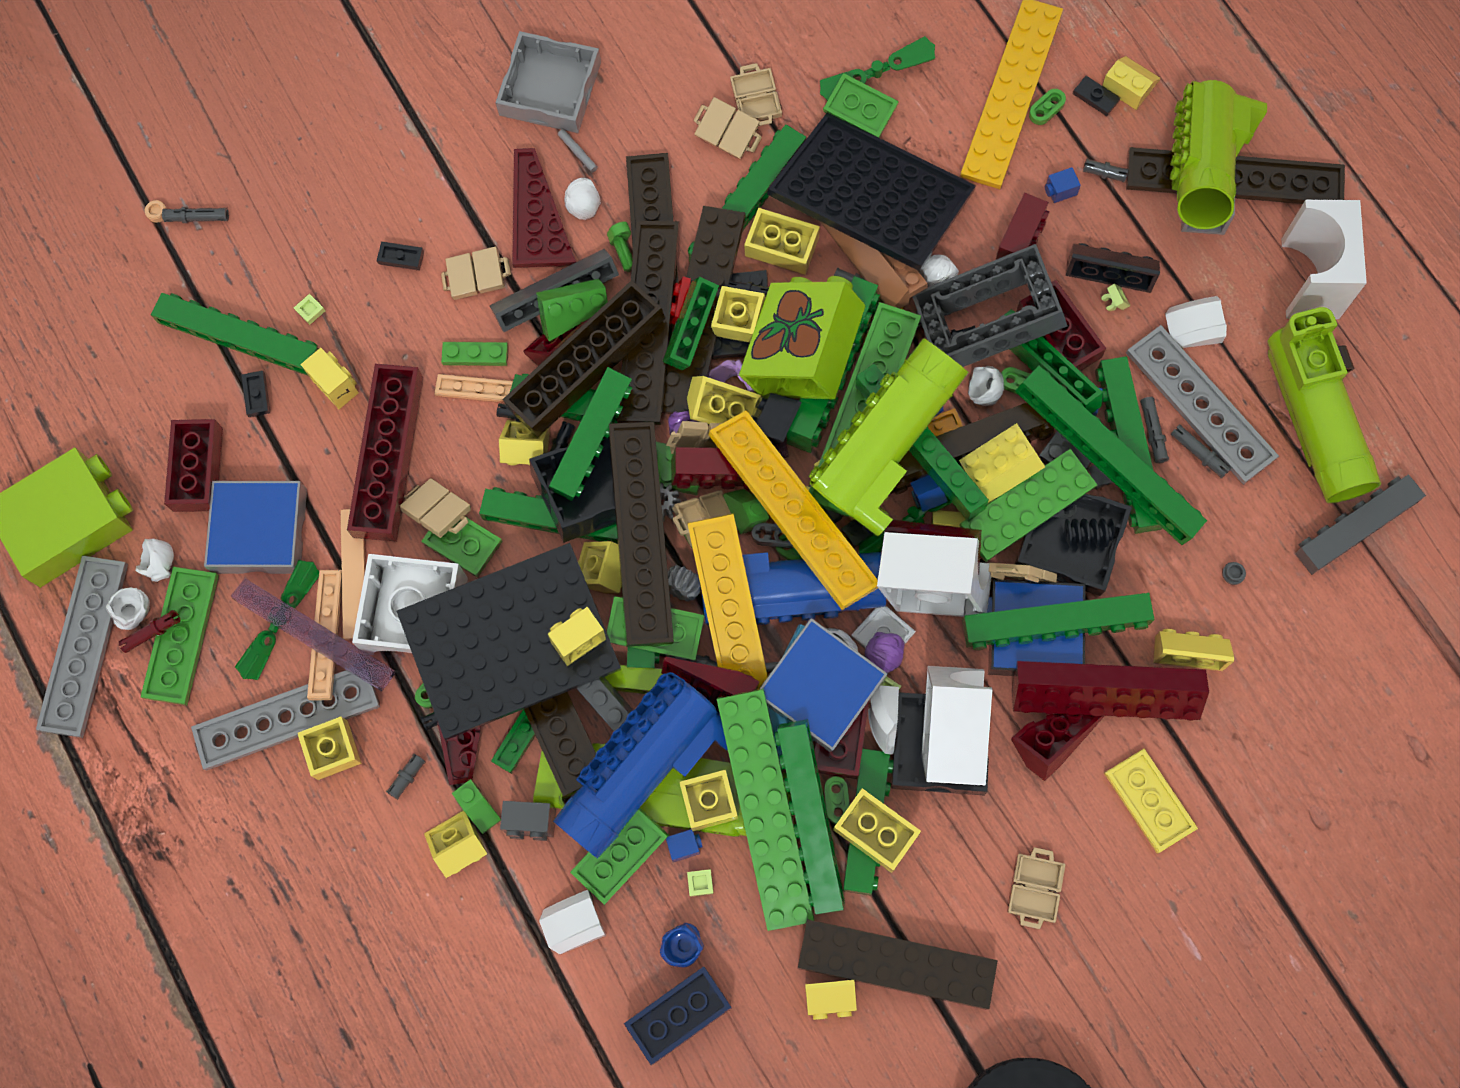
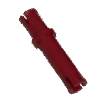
[119,610,181,653]

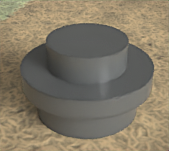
[1222,562,1246,585]

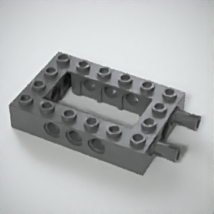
[909,244,1067,367]

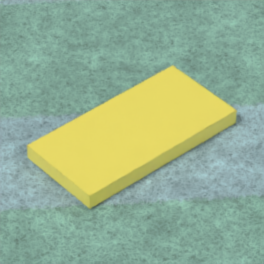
[1104,749,1198,854]

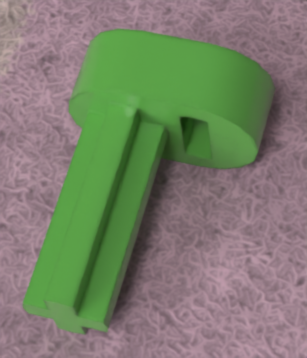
[607,222,633,272]

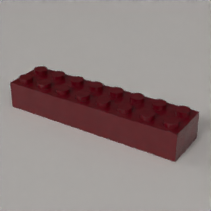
[347,364,423,542]
[1012,661,1209,721]

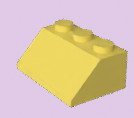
[687,376,761,425]
[1153,629,1234,671]

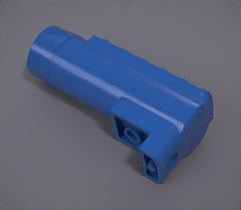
[702,552,886,625]
[553,672,728,859]

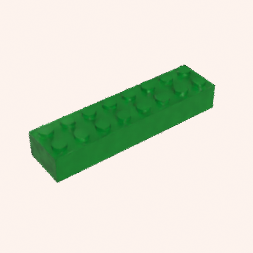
[787,276,880,453]

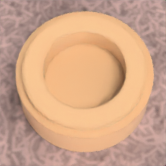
[145,200,167,223]

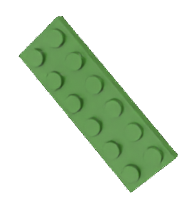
[959,449,1097,562]
[141,567,219,705]

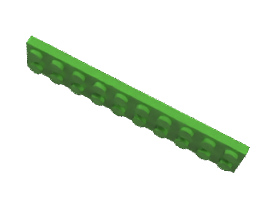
[809,302,921,517]
[717,688,814,931]

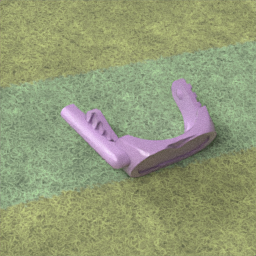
[708,360,754,392]

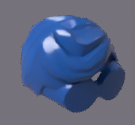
[660,923,704,968]

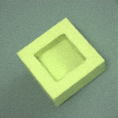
[294,294,325,325]
[687,869,714,897]

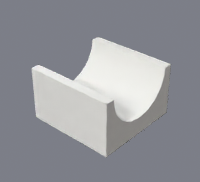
[1281,200,1367,319]
[877,532,991,617]
[352,554,468,655]
[922,666,992,785]

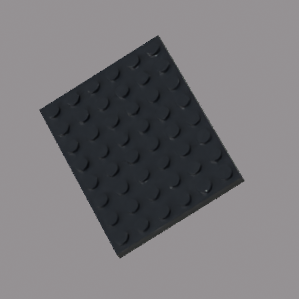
[767,112,976,271]
[396,543,621,740]

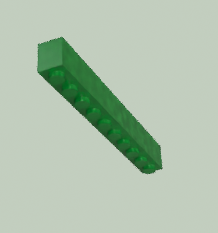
[1015,365,1208,545]

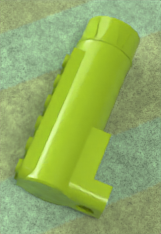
[1170,80,1267,229]
[1267,307,1381,503]
[808,338,969,536]

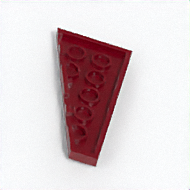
[512,148,576,268]

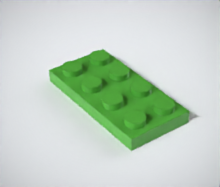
[606,596,705,661]
[570,808,669,905]

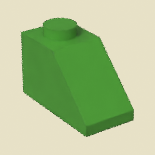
[723,489,769,535]
[452,779,501,834]

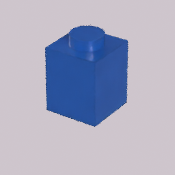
[1045,167,1081,203]
[910,475,948,512]
[666,829,703,862]

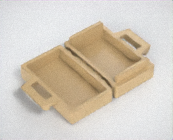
[730,63,782,126]
[693,97,762,160]
[441,247,511,300]
[666,421,722,454]
[400,478,471,538]
[672,490,738,546]
[988,563,1057,583]
[1008,847,1065,929]

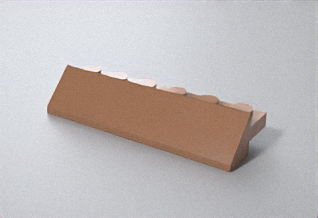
[821,222,928,309]

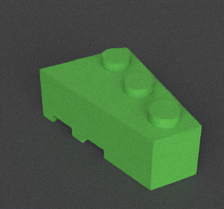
[536,279,608,341]

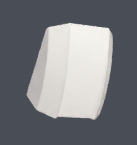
[1165,296,1227,348]
[868,685,899,755]
[539,890,606,954]

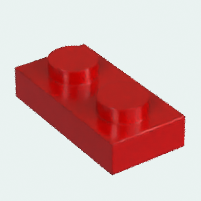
[670,276,691,325]

